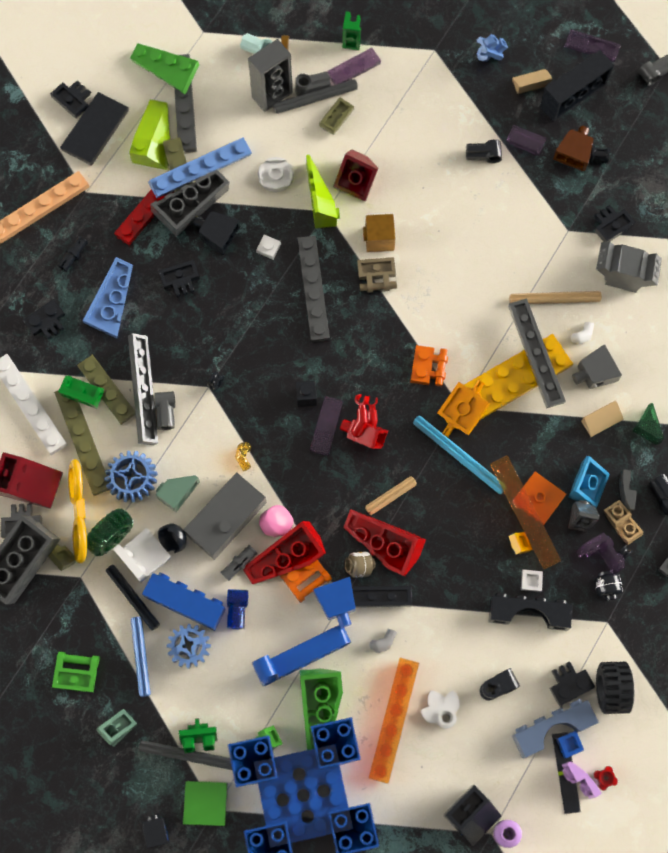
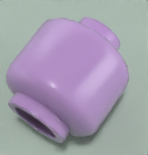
[493,820,522,848]

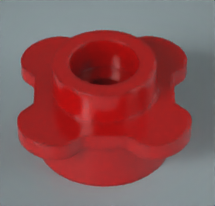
[594,766,618,791]

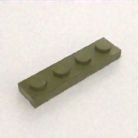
[77,354,135,425]

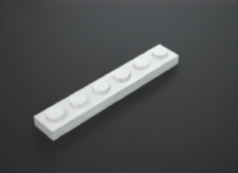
[0,354,67,456]

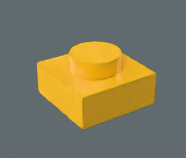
[509,532,533,554]

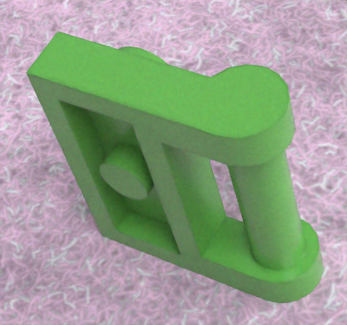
[52,652,99,693]

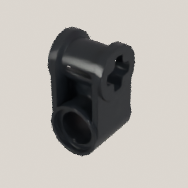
[479,668,520,701]

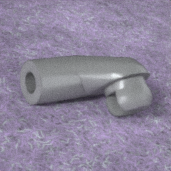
[369,629,397,653]

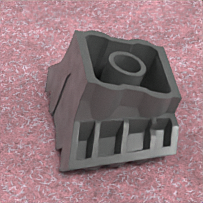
[596,241,662,293]

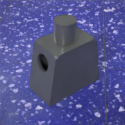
[572,344,622,389]

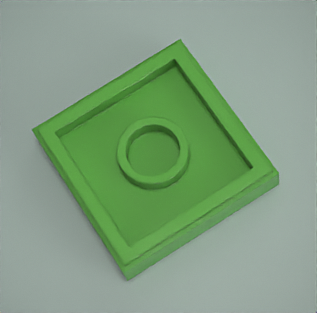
[183,781,228,826]

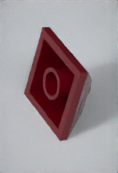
[333,149,379,201]

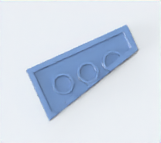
[83,257,133,338]

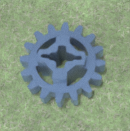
[167,624,211,669]

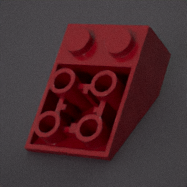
[0,452,63,509]

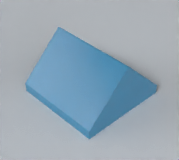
[568,456,610,508]

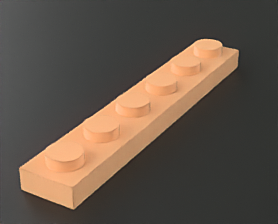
[0,171,90,244]

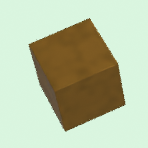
[363,214,395,252]

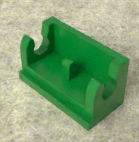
[342,11,361,51]
[58,376,105,409]

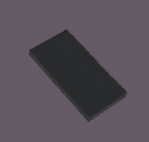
[60,92,129,166]

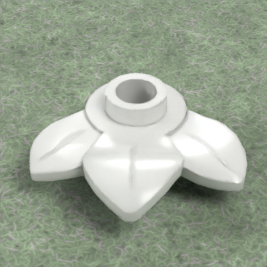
[421,691,460,729]

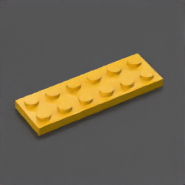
[464,334,573,420]

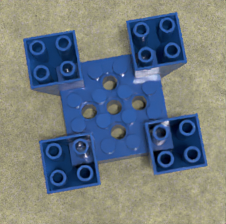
[228,717,379,853]

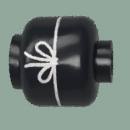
[594,570,623,601]

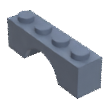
[512,699,599,758]

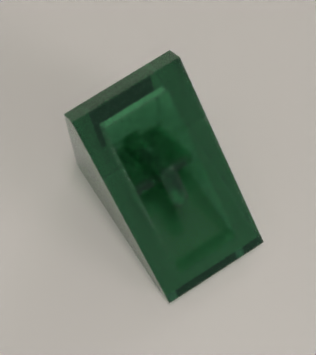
[633,403,664,445]

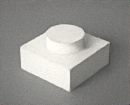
[256,235,281,259]
[521,570,543,592]

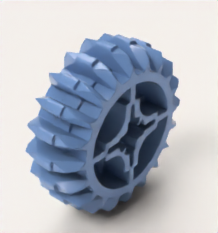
[104,451,158,503]

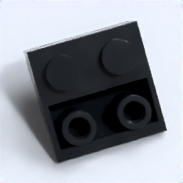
[443,785,502,846]

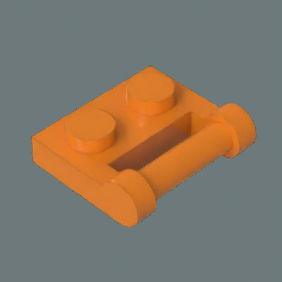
[280,560,332,603]

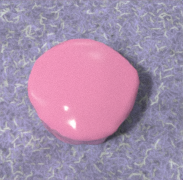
[259,505,293,537]

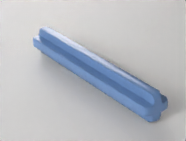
[131,617,151,697]

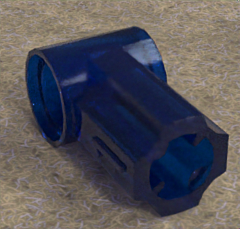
[227,589,248,630]

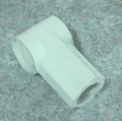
[240,33,273,54]

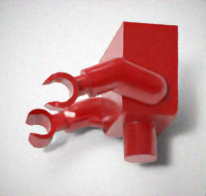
[340,394,388,449]

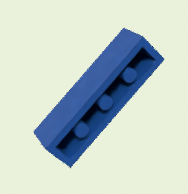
[142,572,226,631]

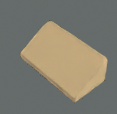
[512,69,553,94]
[581,400,624,437]

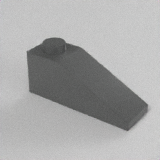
[568,500,599,532]

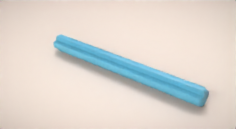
[413,415,507,494]

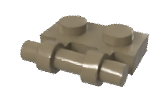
[357,257,397,293]

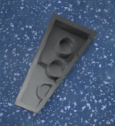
[151,169,230,237]

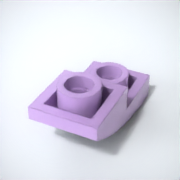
[562,761,602,799]

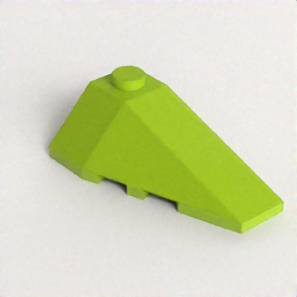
[129,99,170,170]

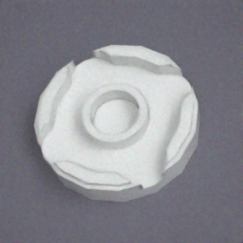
[258,157,294,192]

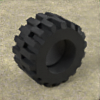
[596,661,634,714]

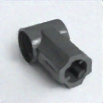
[638,55,668,86]
[295,72,331,96]
[154,391,175,430]

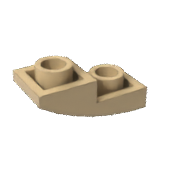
[604,500,643,545]

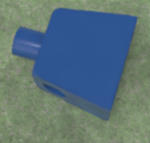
[313,577,356,628]

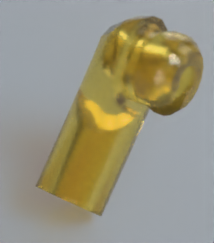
[235,442,251,472]

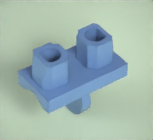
[477,34,508,62]

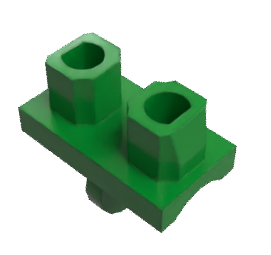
[179,718,218,753]

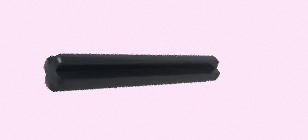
[106,565,160,631]

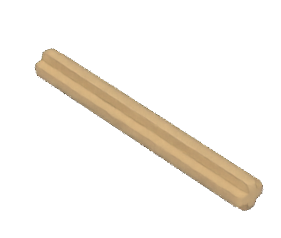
[509,291,602,304]

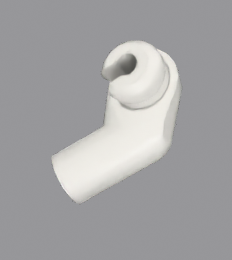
[571,322,594,344]

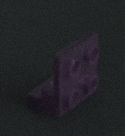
[576,532,625,574]

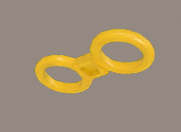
[68,459,87,563]

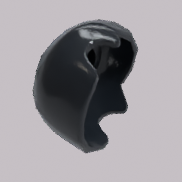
[158,523,187,553]

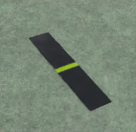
[552,732,581,814]

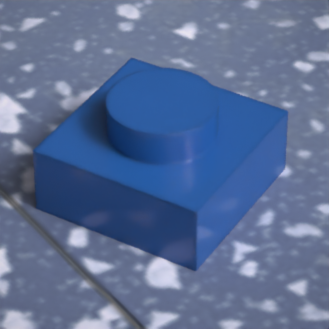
[556,731,584,758]

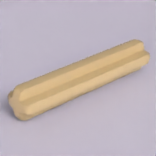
[365,476,417,515]

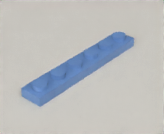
[148,137,252,198]

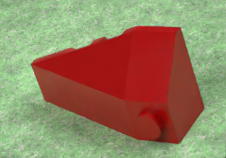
[343,509,426,576]
[243,521,326,584]

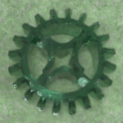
[87,509,134,556]

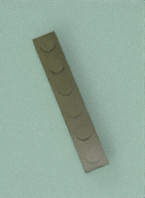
[54,391,111,496]

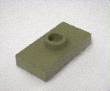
[319,97,354,135]

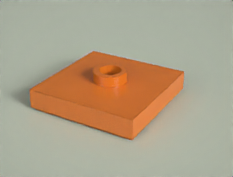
[512,472,566,526]

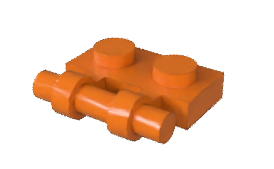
[410,345,448,386]

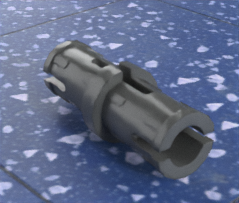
[221,545,258,581]

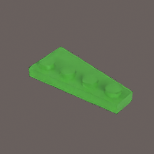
[130,43,200,95]

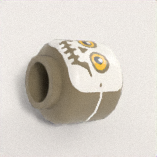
[345,552,376,578]

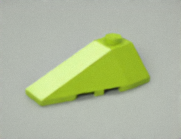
[306,155,340,229]

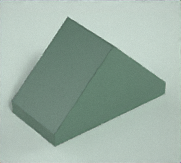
[96,709,137,746]

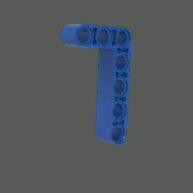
[252,625,351,687]

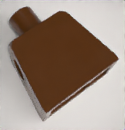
[553,126,594,172]

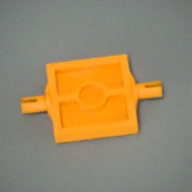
[437,379,490,437]

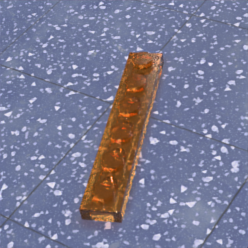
[490,455,561,569]
[368,658,419,784]

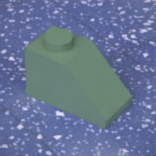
[156,475,200,512]

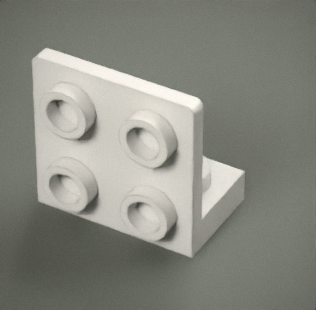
[113,528,171,583]

